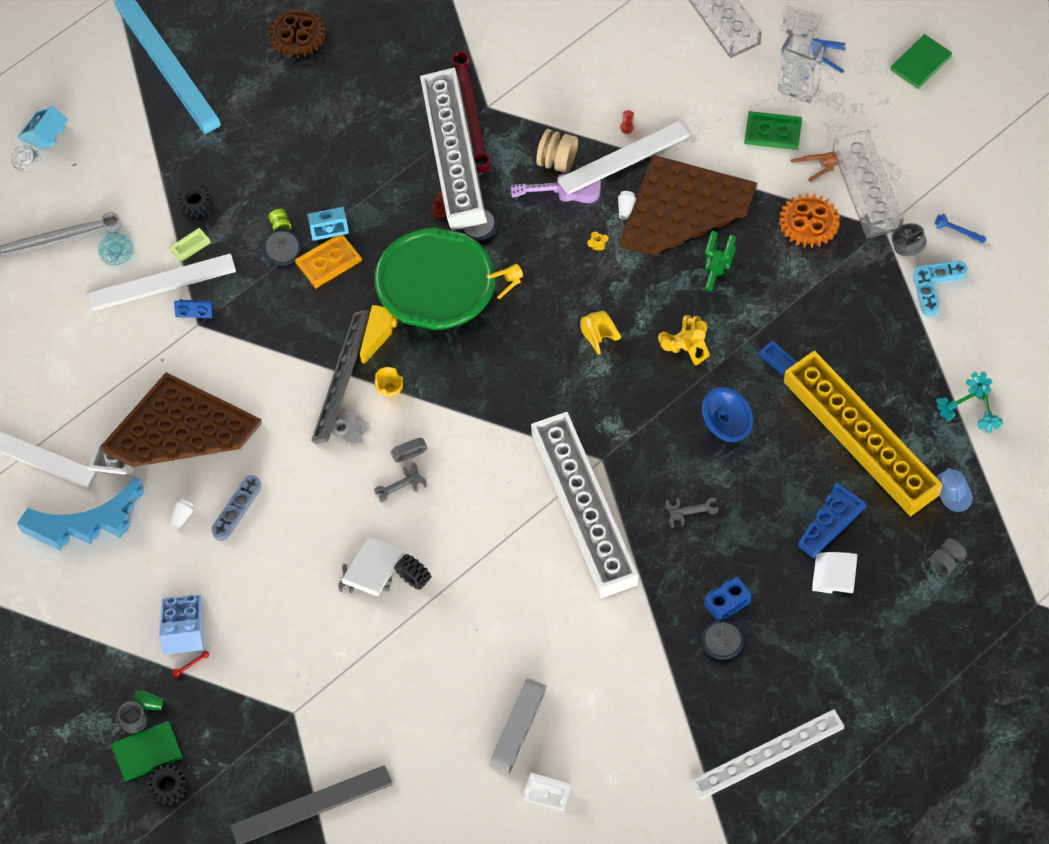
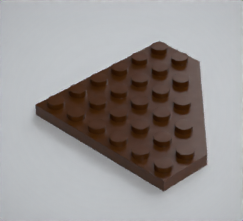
[619,155,758,256]
[100,372,262,467]

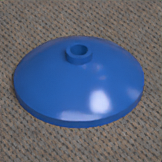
[702,387,753,442]

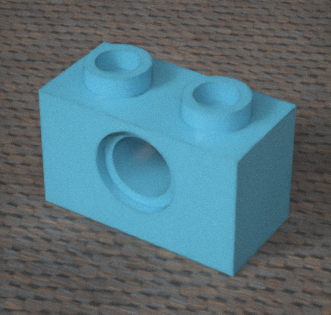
[307,207,349,241]

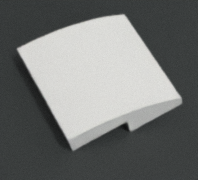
[812,552,857,594]

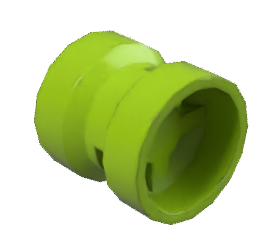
[268,209,291,231]

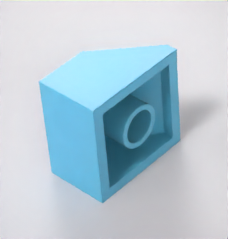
[18,105,68,148]

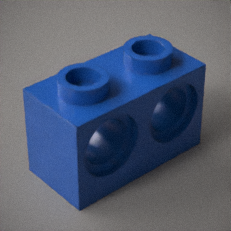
[704,577,752,621]

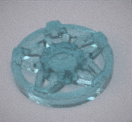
[98,234,133,265]

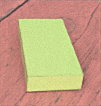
[169,228,211,263]

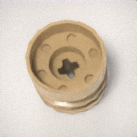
[536,129,578,174]

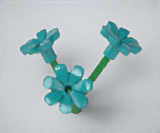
[936,372,1003,433]

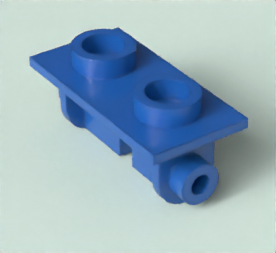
[174,299,214,318]

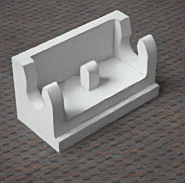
[524,772,570,811]

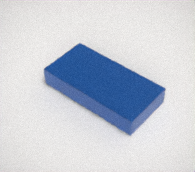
[759,340,797,376]

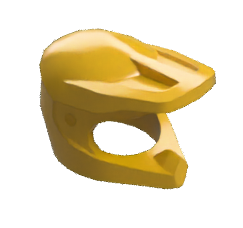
[580,311,621,355]

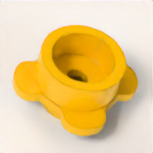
[587,231,608,251]

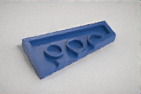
[798,482,866,558]

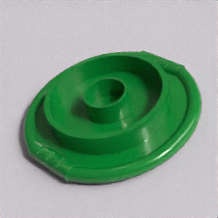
[374,227,496,331]

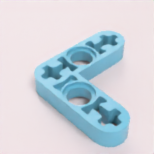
[913,261,967,317]

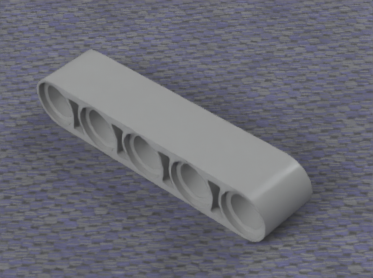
[489,678,547,774]

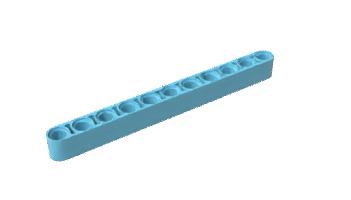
[114,0,221,134]

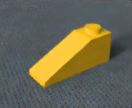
[360,305,398,363]

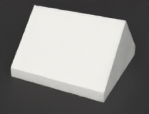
[88,440,134,475]

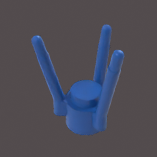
[809,38,846,73]

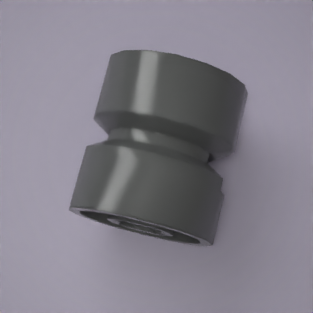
[929,538,967,576]
[117,701,148,736]

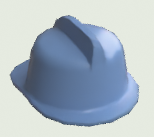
[936,468,973,512]

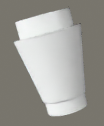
[618,191,636,220]
[170,499,194,529]

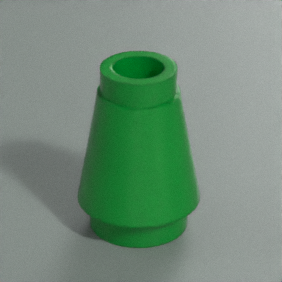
[133,689,164,711]

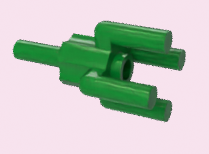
[705,231,736,292]

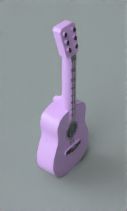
[511,174,601,203]

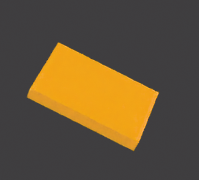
[295,235,362,289]

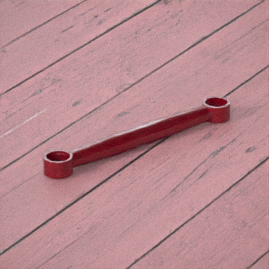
[451,51,491,173]

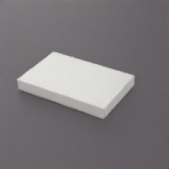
[342,537,404,596]

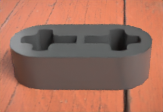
[390,438,428,463]

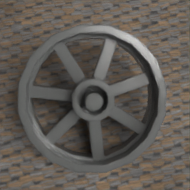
[891,223,927,257]

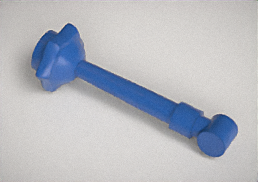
[934,213,986,243]

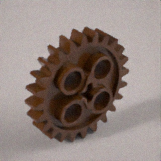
[269,7,326,58]

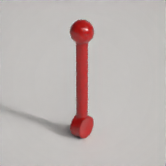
[172,651,209,678]

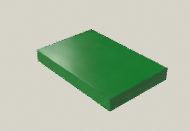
[890,34,952,89]
[744,111,802,150]
[111,721,183,782]

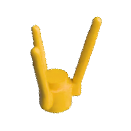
[487,264,523,299]

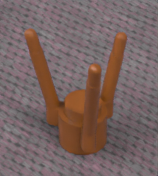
[790,151,838,181]

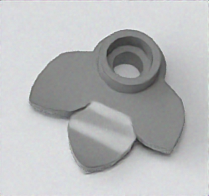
[332,410,370,444]

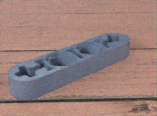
[212,475,261,541]

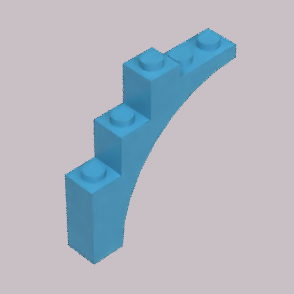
[17,477,144,550]

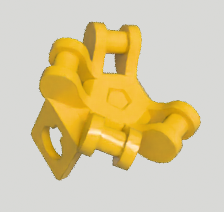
[658,315,710,366]

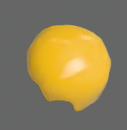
[374,367,403,397]

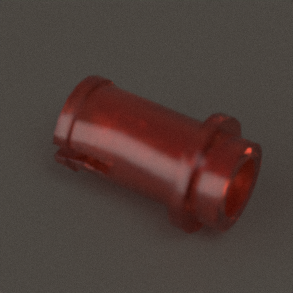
[620,110,634,134]

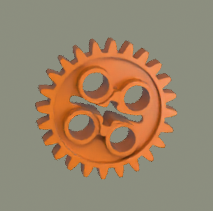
[779,193,840,248]

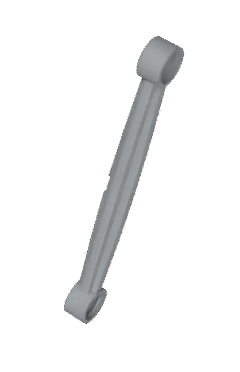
[0,212,121,257]

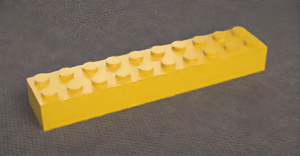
[784,351,943,517]

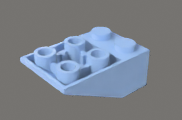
[159,595,204,654]

